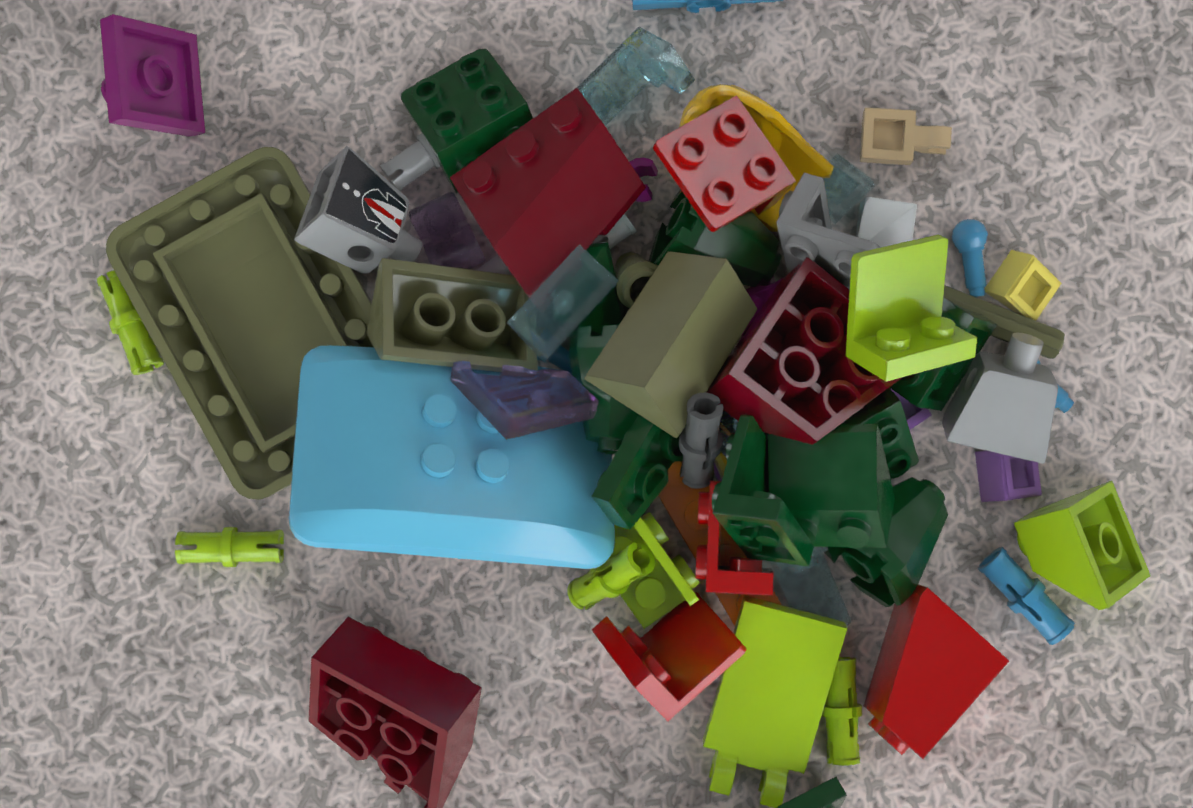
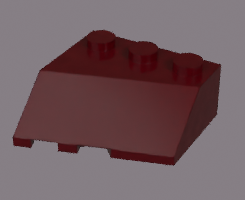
[450,88,646,313]
[706,257,902,445]
[308,616,482,808]

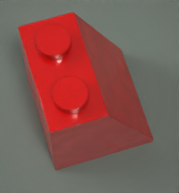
[863,584,1009,759]

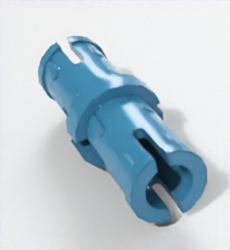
[978,547,1075,645]

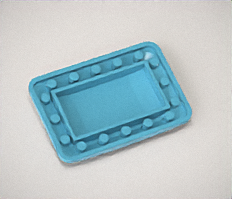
[289,345,615,569]

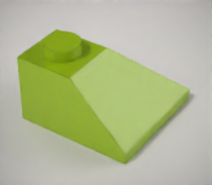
[1014,481,1151,610]

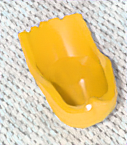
[679,84,834,232]

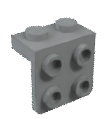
[776,173,880,290]

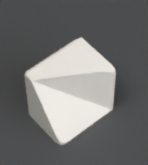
[856,197,917,247]

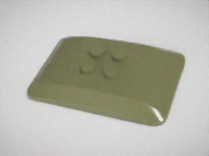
[106,147,373,500]

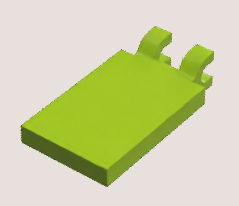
[703,595,848,808]

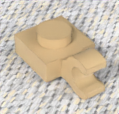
[859,108,952,165]

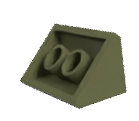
[584,251,757,439]
[366,258,538,376]

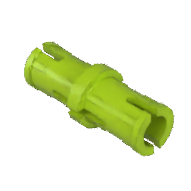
[97,270,164,375]
[175,527,284,567]
[567,542,655,610]
[822,657,862,766]

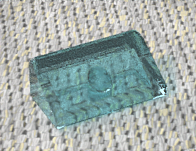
[507,245,619,363]

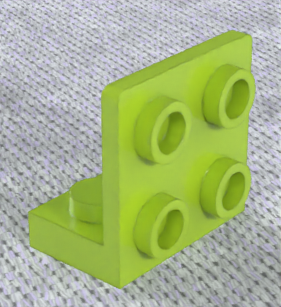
[846,235,977,382]
[611,512,700,629]

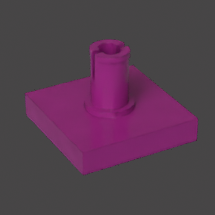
[100,14,206,137]

